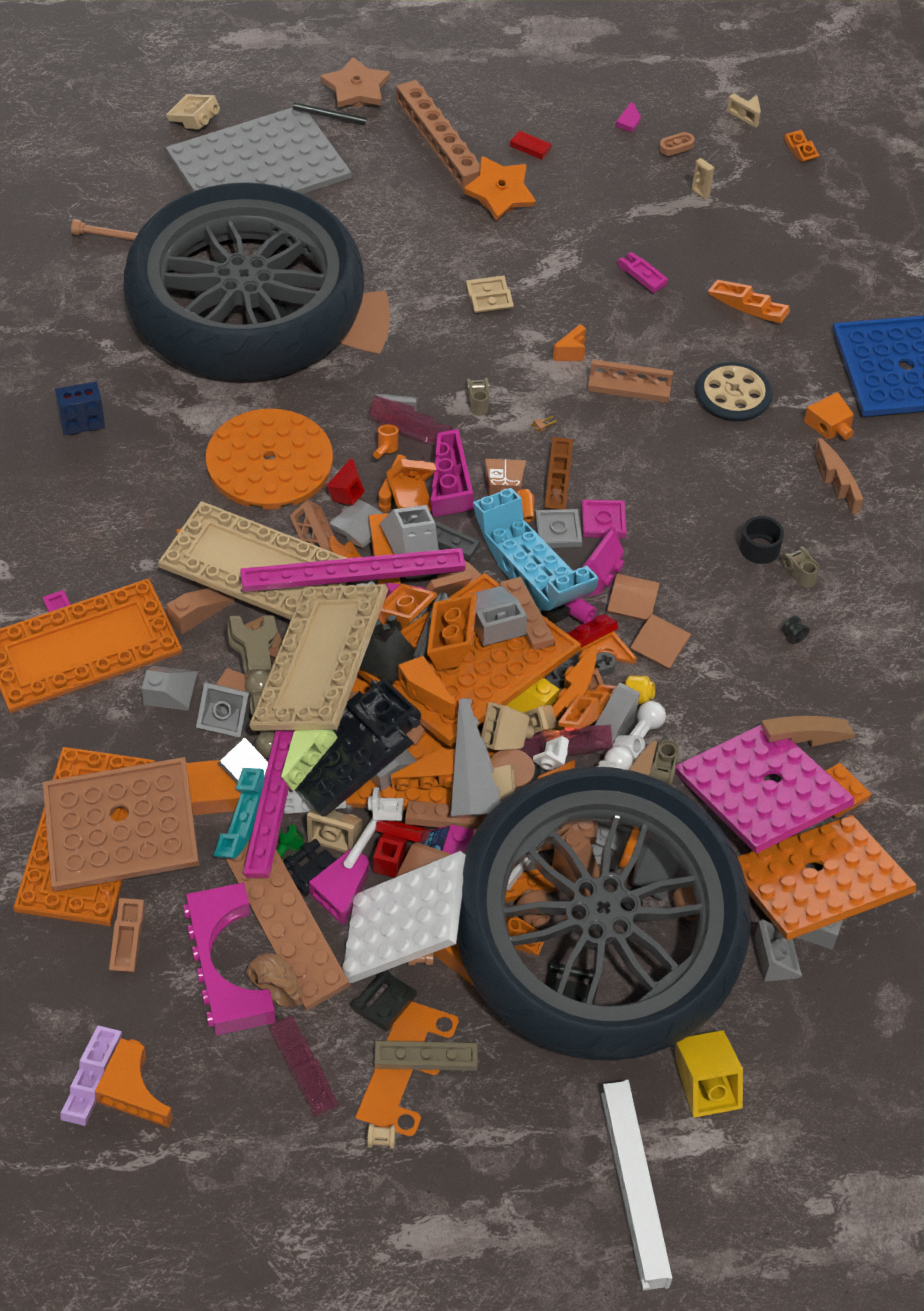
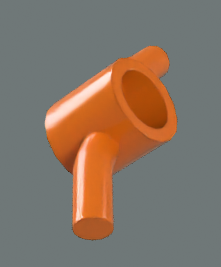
[373,418,399,459]

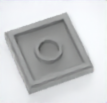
[535,509,582,548]

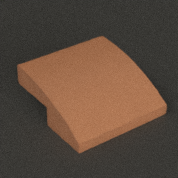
[607,574,660,622]
[630,614,691,671]

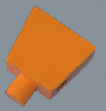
[804,392,854,440]

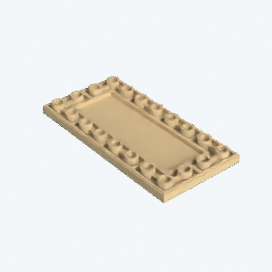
[158,501,348,620]
[249,584,388,731]

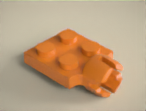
[826,763,872,818]

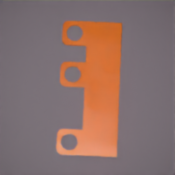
[355,1002,459,1136]

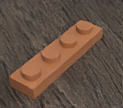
[500,577,555,650]

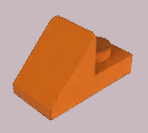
[553,324,586,361]

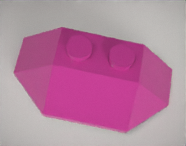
[581,526,625,597]

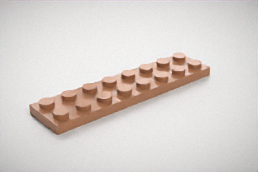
[225,836,351,1011]

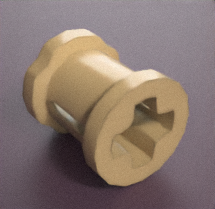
[368,1123,396,1149]

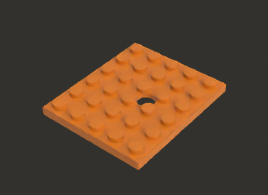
[737,815,916,941]

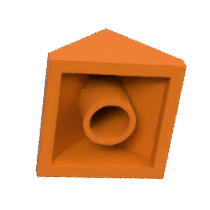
[379,583,437,630]

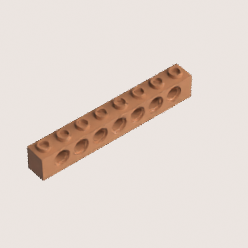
[396,80,480,191]

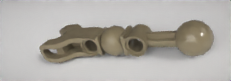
[227,615,277,760]

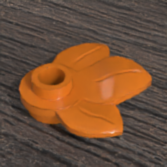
[329,535,361,558]

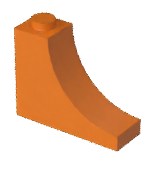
[95,1038,173,1128]

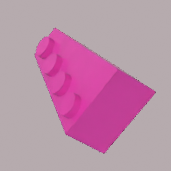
[431,429,474,517]

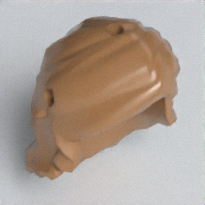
[246,953,303,1008]

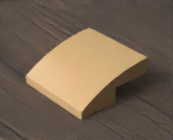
[465,275,514,313]

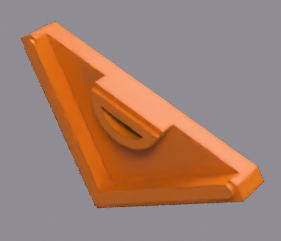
[579,631,637,664]

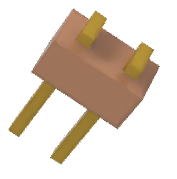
[531,416,557,432]

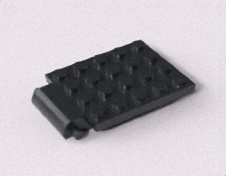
[296,678,421,817]

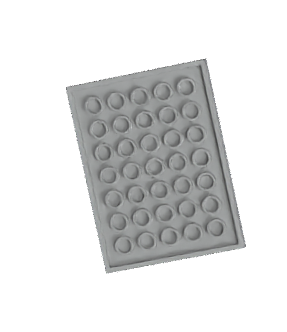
[166,107,352,194]

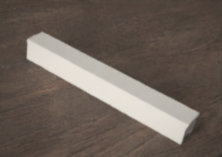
[601,1080,672,1290]

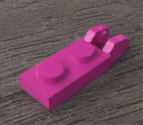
[617,252,668,293]

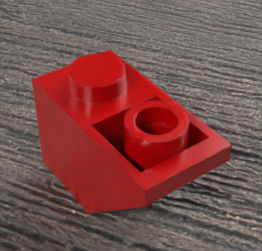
[326,459,365,505]
[373,833,409,878]

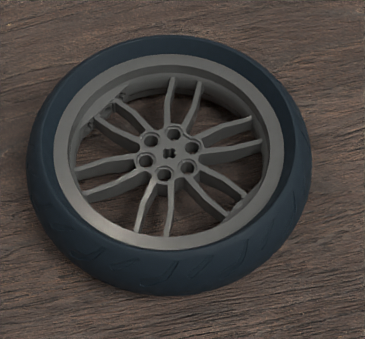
[123,182,365,382]
[456,766,751,1061]

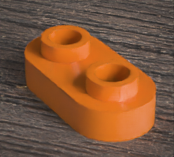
[618,829,646,869]

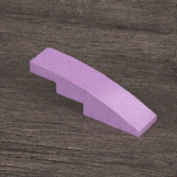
[61,1025,122,1126]

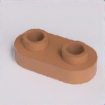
[659,132,695,156]

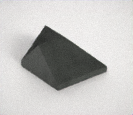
[359,628,415,685]

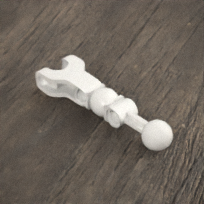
[596,701,666,770]

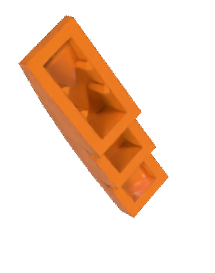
[708,280,790,323]
[369,513,400,585]
[558,684,617,729]

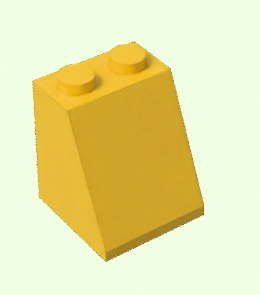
[675,1030,743,1118]

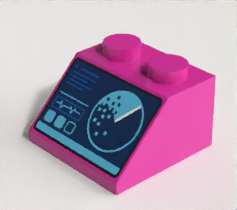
[423,825,474,854]

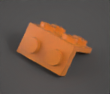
[386,458,436,511]

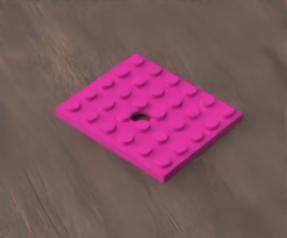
[675,725,854,854]

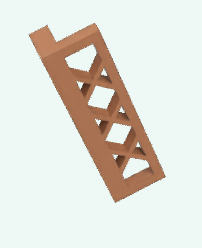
[588,359,673,403]
[290,500,335,552]

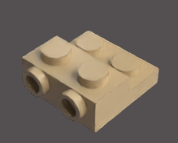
[166,94,220,130]

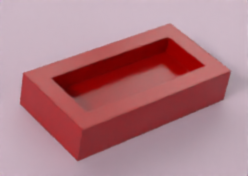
[510,130,552,160]
[376,820,430,842]

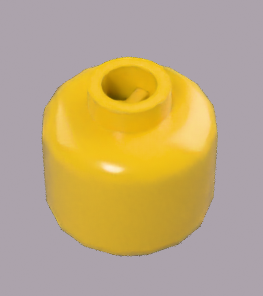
[622,676,655,705]

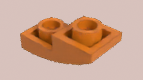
[783,130,819,162]

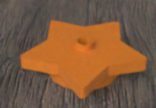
[463,156,536,220]

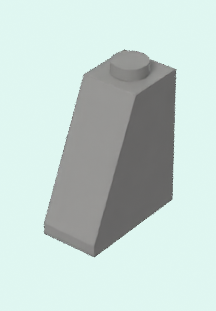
[588,683,640,755]

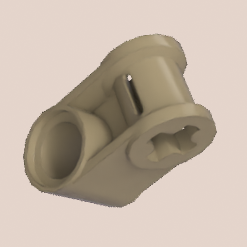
[466,378,489,416]
[781,546,819,588]
[650,740,679,786]

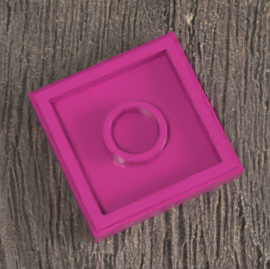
[581,500,627,538]

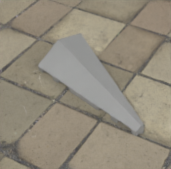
[451,699,501,818]

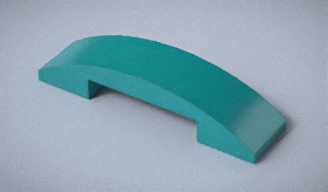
[213,768,264,859]

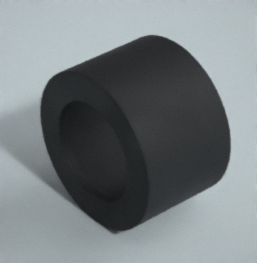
[739,516,784,564]

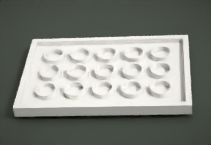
[343,851,466,984]

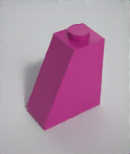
[309,848,369,925]

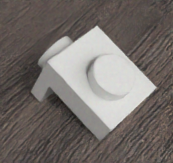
[532,736,569,770]
[368,788,404,821]

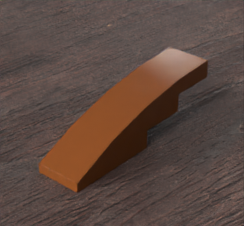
[544,437,573,510]

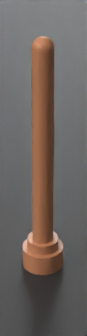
[71,219,138,241]

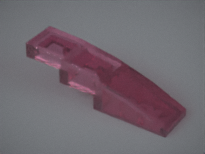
[369,395,453,445]
[518,724,613,759]
[269,1016,338,1117]

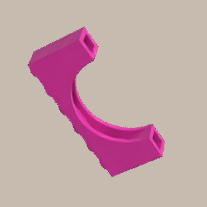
[183,882,275,1035]

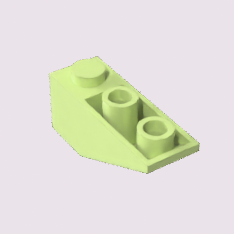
[281,730,338,791]

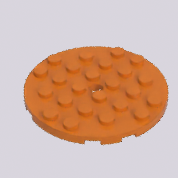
[206,409,333,509]

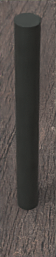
[292,102,367,125]

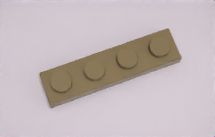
[375,1041,477,1071]

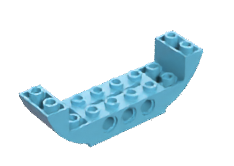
[473,488,598,611]

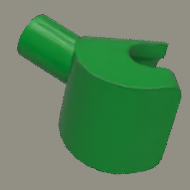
[276,823,304,859]

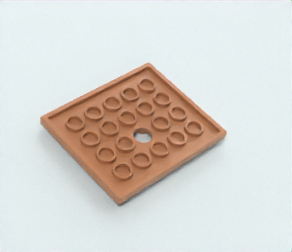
[43,757,200,892]

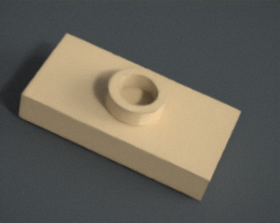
[692,158,715,199]

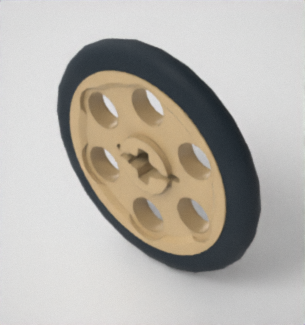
[696,362,773,421]

